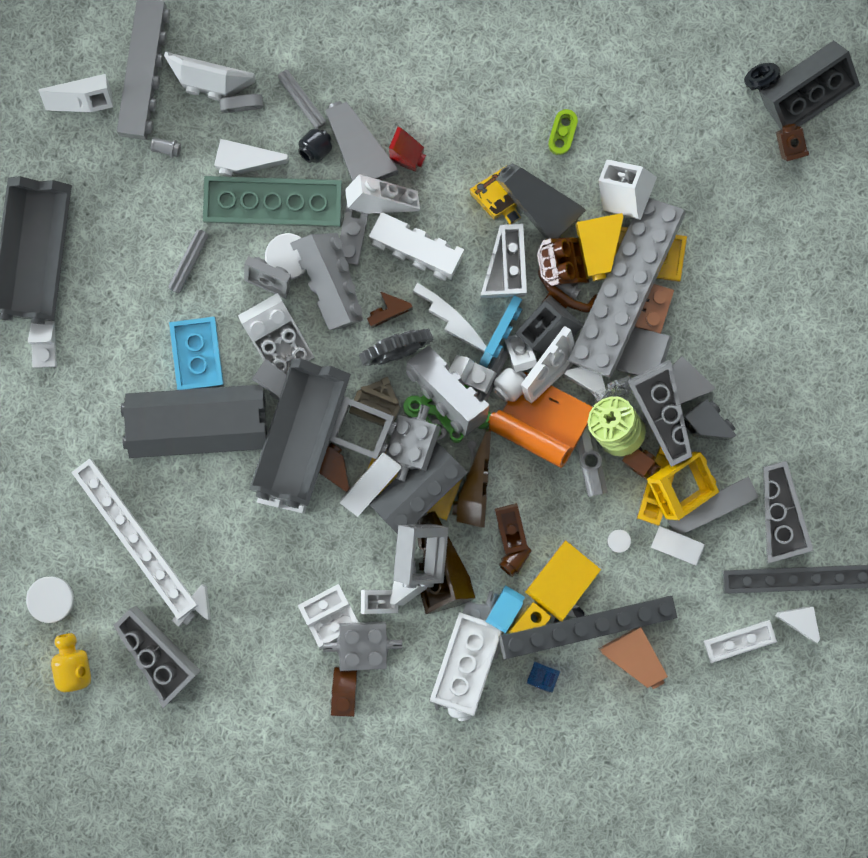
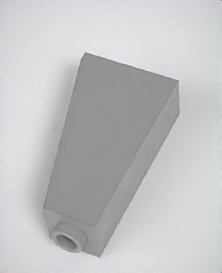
[325,101,398,182]

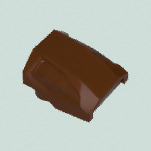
[537,237,589,286]

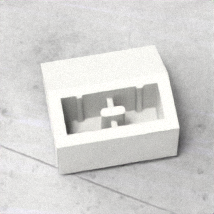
[599,160,657,220]

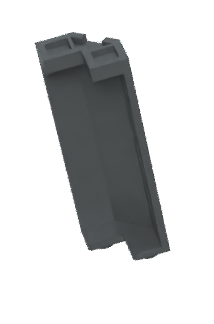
[0,176,72,325]
[249,358,351,509]
[121,385,268,458]

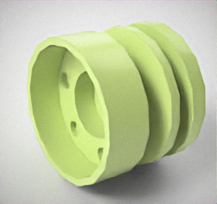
[587,396,646,456]

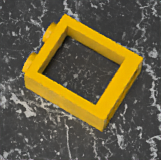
[647,451,719,520]

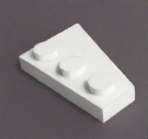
[521,326,575,403]

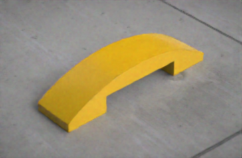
[637,446,675,526]

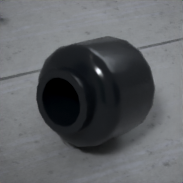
[298,129,332,163]

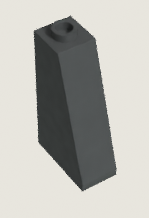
[496,163,586,239]

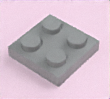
[244,256,291,299]

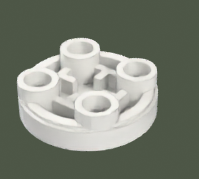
[265,233,307,280]
[26,576,74,623]

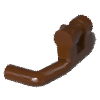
[538,268,598,313]

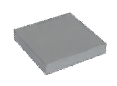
[615,327,673,376]

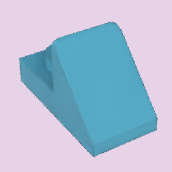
[485,585,525,633]

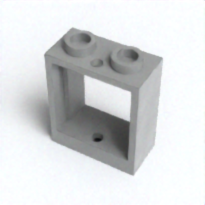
[329,397,397,459]
[393,524,448,588]

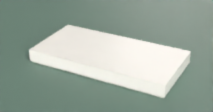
[430,612,502,716]

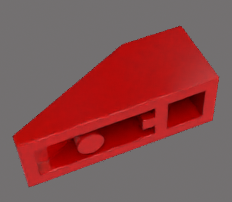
[389,127,426,172]

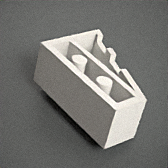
[480,224,527,299]

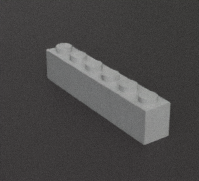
[117,0,170,140]

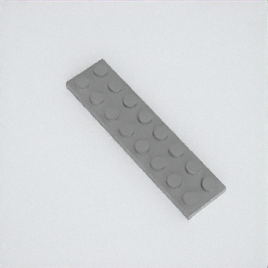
[568,198,686,378]

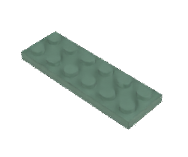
[203,176,342,227]

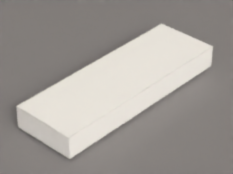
[340,452,401,517]
[703,620,777,663]

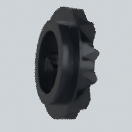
[744,63,781,91]

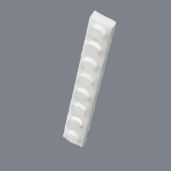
[71,459,199,620]

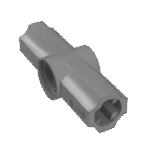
[577,426,608,497]

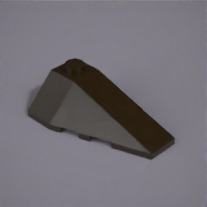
[452,429,491,528]
[417,511,475,614]

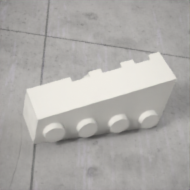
[369,212,464,281]

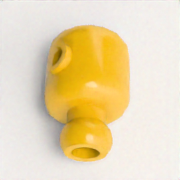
[51,633,91,692]

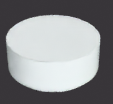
[607,530,631,553]

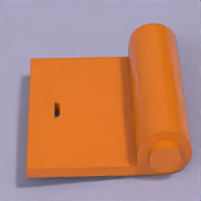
[488,372,593,468]

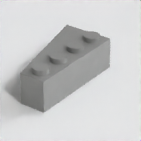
[290,233,364,330]
[406,345,490,437]
[628,359,692,467]
[763,461,814,563]
[113,606,201,708]

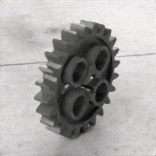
[359,328,434,366]

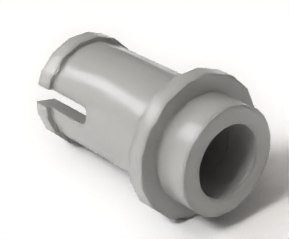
[151,137,181,158]
[555,284,581,300]

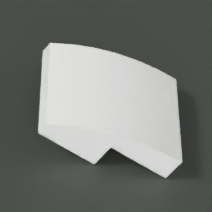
[298,584,359,649]

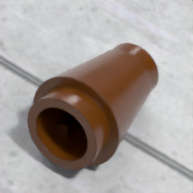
[499,547,532,577]

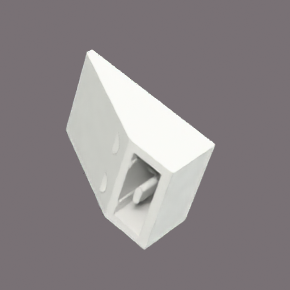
[238,293,314,374]

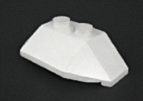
[164,52,256,101]

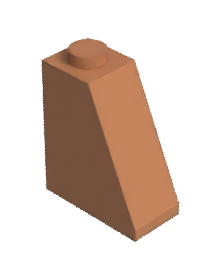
[598,627,668,689]

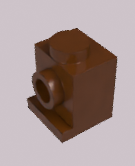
[776,124,809,161]
[622,446,661,481]

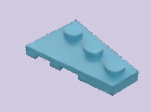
[479,295,522,368]

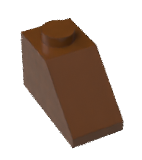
[319,442,350,492]
[331,667,357,717]

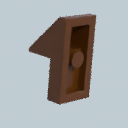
[367,292,413,329]
[495,503,528,554]

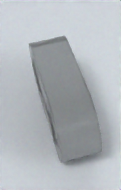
[219,94,264,113]

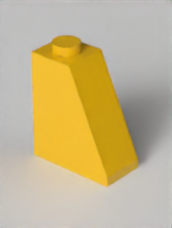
[576,213,623,282]

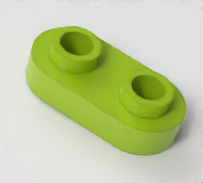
[548,109,578,155]

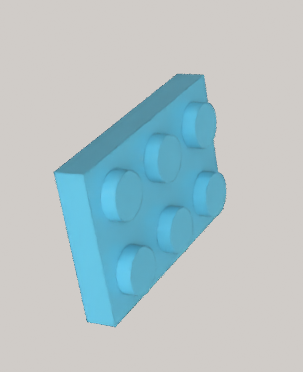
[169,317,224,390]

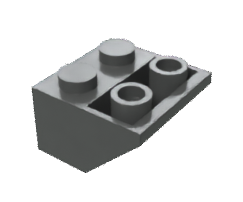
[515,295,584,354]
[683,399,736,440]

